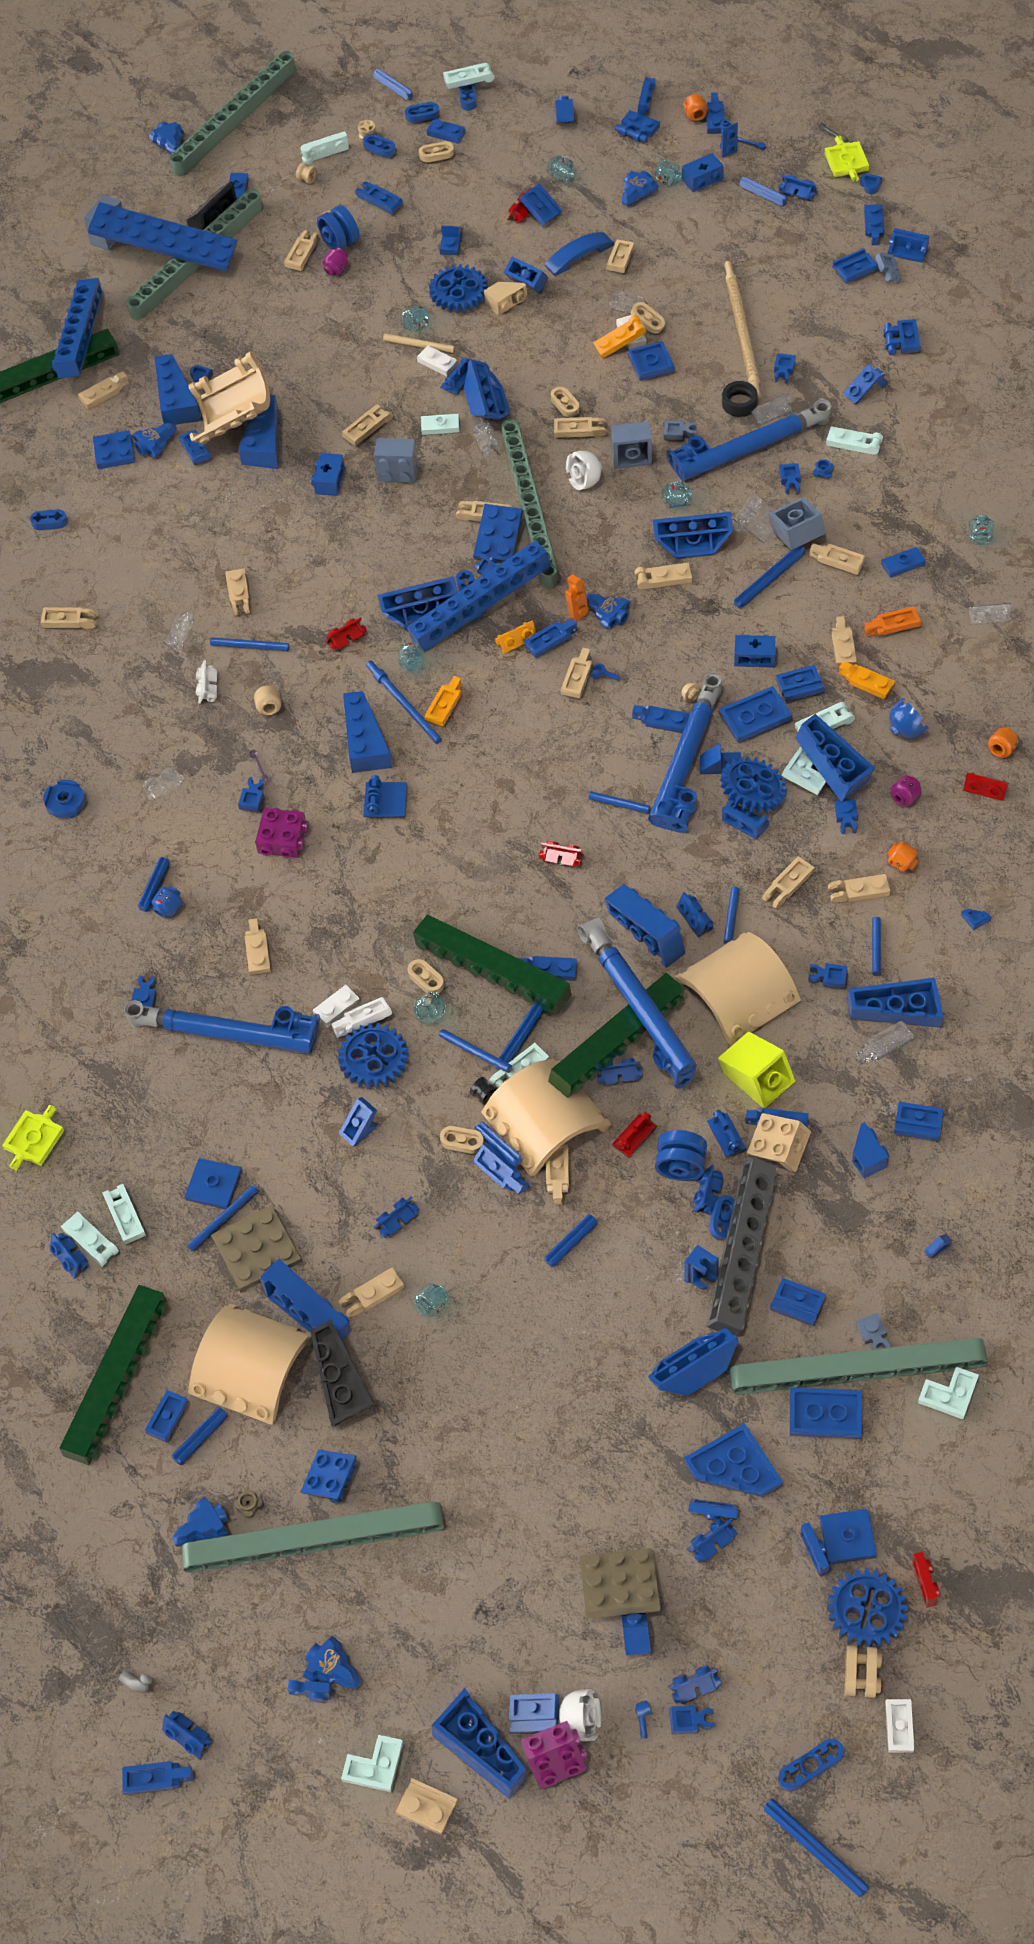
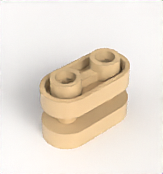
[844,1645,882,1698]

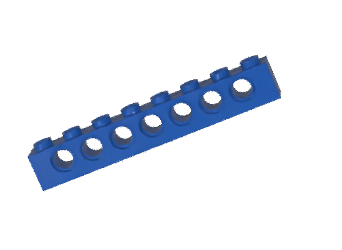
[52,278,103,378]
[407,540,551,653]

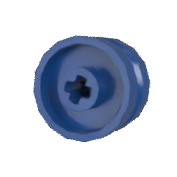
[317,204,360,249]
[655,1130,707,1181]

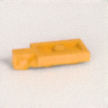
[839,661,895,699]
[425,676,462,727]

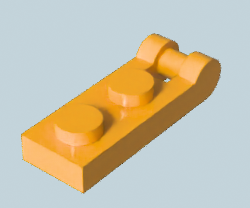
[593,315,646,359]

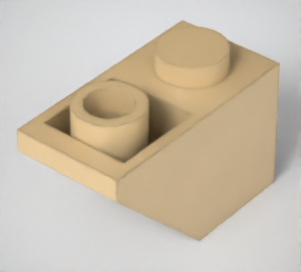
[484,282,527,316]

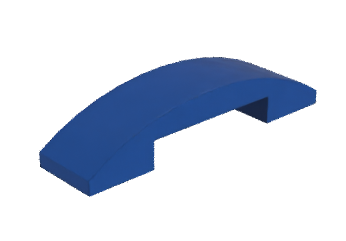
[545,232,614,276]

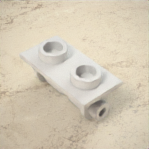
[196,660,217,704]

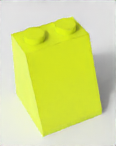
[717,1031,796,1108]

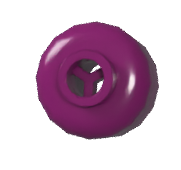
[322,248,349,276]
[890,775,921,806]

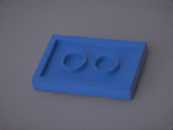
[473,504,523,563]
[719,686,792,743]
[789,1387,862,1439]

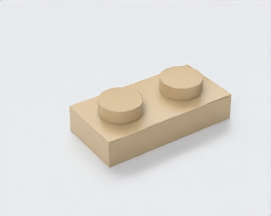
[607,239,634,273]

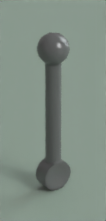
[819,122,849,143]

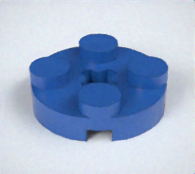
[43,780,85,818]

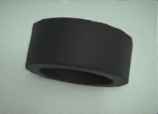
[722,381,758,417]

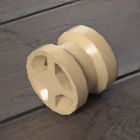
[358,120,376,142]
[296,163,317,184]

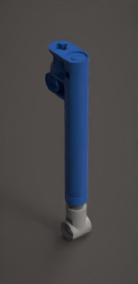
[666,399,831,481]
[648,672,722,833]
[577,918,697,1089]
[124,1000,320,1054]

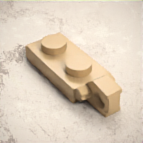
[78,372,129,409]
[809,543,866,575]
[831,616,857,668]
[561,648,592,699]
[245,918,271,975]
[546,1144,569,1205]

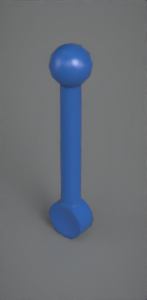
[738,137,766,150]

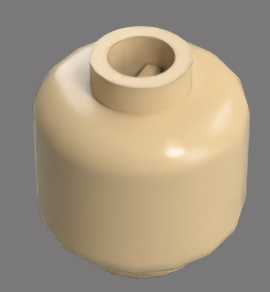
[254,686,281,715]

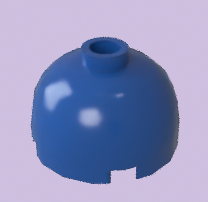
[889,698,929,739]

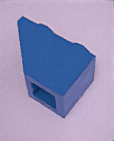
[555,96,574,123]
[852,1122,889,1179]
[621,1612,651,1656]

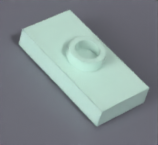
[421,414,459,435]

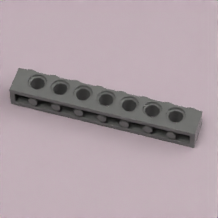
[706,1157,777,1335]

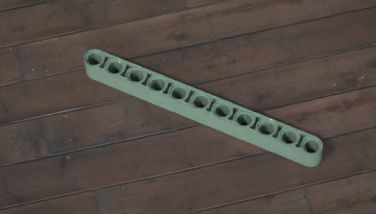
[170,51,296,176]
[127,189,262,320]
[502,420,558,589]
[729,1338,988,1395]
[181,1502,444,1573]

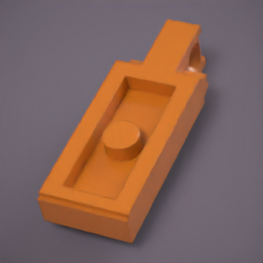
[565,574,589,622]
[864,606,922,636]

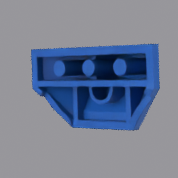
[464,359,510,420]
[653,512,733,558]
[377,576,458,630]
[648,1328,738,1396]

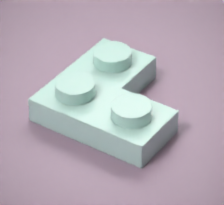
[782,746,826,795]
[918,1367,979,1420]
[341,1735,403,1792]

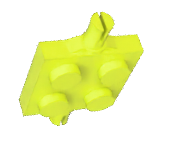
[824,135,869,182]
[2,1105,64,1171]

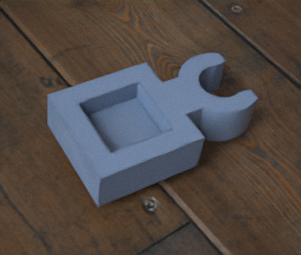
[875,253,901,284]
[664,420,697,440]
[856,1313,890,1350]

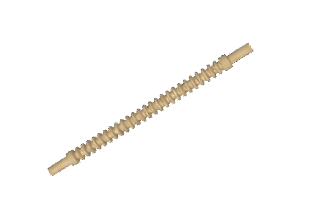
[724,261,761,400]

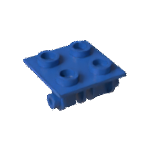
[363,775,407,817]
[301,1449,357,1504]

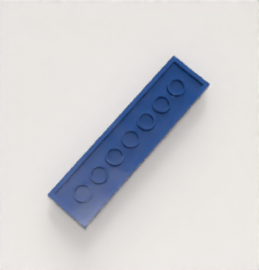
[88,202,237,272]

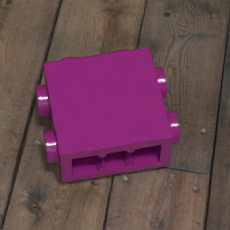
[255,808,309,858]
[520,1721,588,1789]

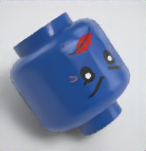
[151,886,183,918]

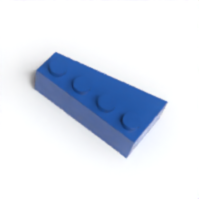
[154,354,201,425]
[238,395,279,469]
[343,691,392,773]
[795,714,875,803]
[605,884,685,968]
[846,978,944,1028]
[260,1258,351,1340]
[432,1688,526,1799]

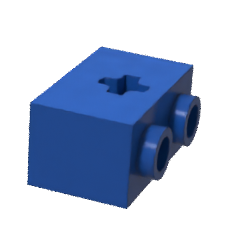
[682,153,723,192]
[503,256,549,294]
[311,453,345,496]
[734,634,776,668]

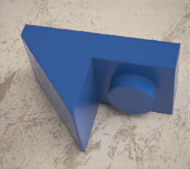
[440,225,463,255]
[700,744,741,774]
[339,1097,378,1146]

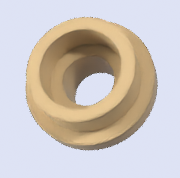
[681,683,700,703]

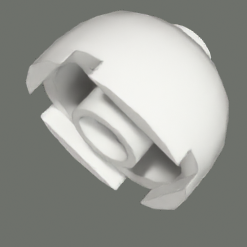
[566,450,602,490]
[557,1689,601,1741]

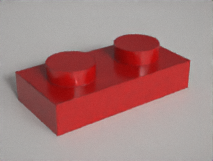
[912,1552,940,1608]

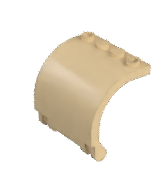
[189,351,270,444]
[674,932,801,1045]
[481,1059,612,1177]
[188,1303,313,1425]

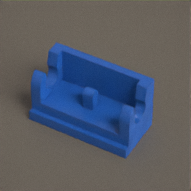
[888,228,930,263]
[722,799,769,840]
[684,1245,719,1290]

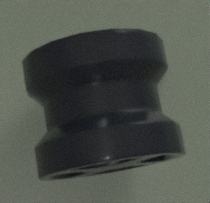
[470,1077,497,1105]

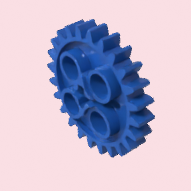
[429,264,488,313]
[720,756,787,813]
[338,1023,409,1089]
[827,1568,908,1649]

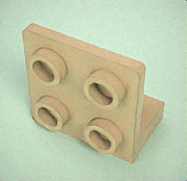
[747,1113,811,1172]

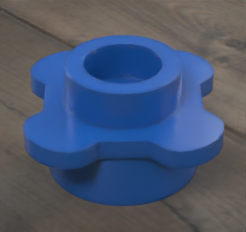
[813,459,834,478]

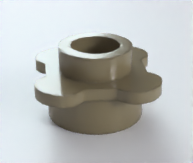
[234,1489,262,1517]

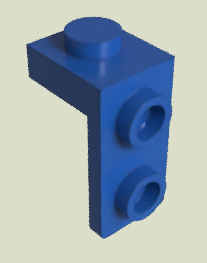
[843,364,888,404]

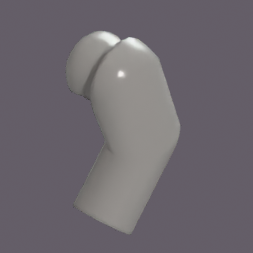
[118,1670,153,1692]

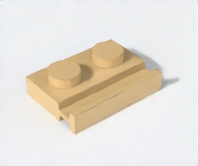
[396,1778,458,1835]

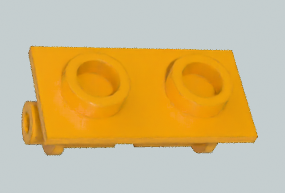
[495,621,536,654]

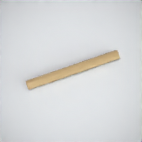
[383,333,455,354]

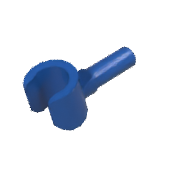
[591,663,620,681]
[635,1700,651,1739]

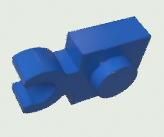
[774,353,796,384]
[779,463,801,494]
[238,777,264,812]
[834,799,858,834]
[808,963,847,989]
[132,975,156,1007]
[287,1680,332,1702]
[669,1705,715,1734]

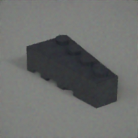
[310,1319,374,1427]

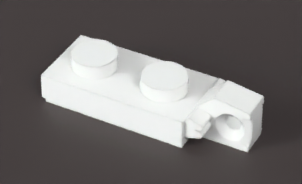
[331,997,392,1038]

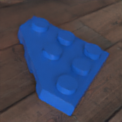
[684,1423,783,1497]

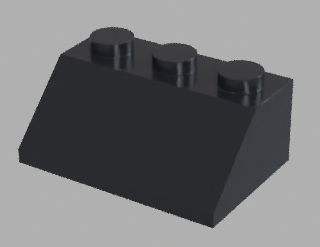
[186,181,237,230]

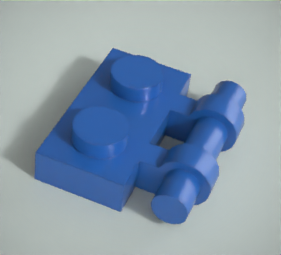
[615,110,660,142]
[883,319,921,355]

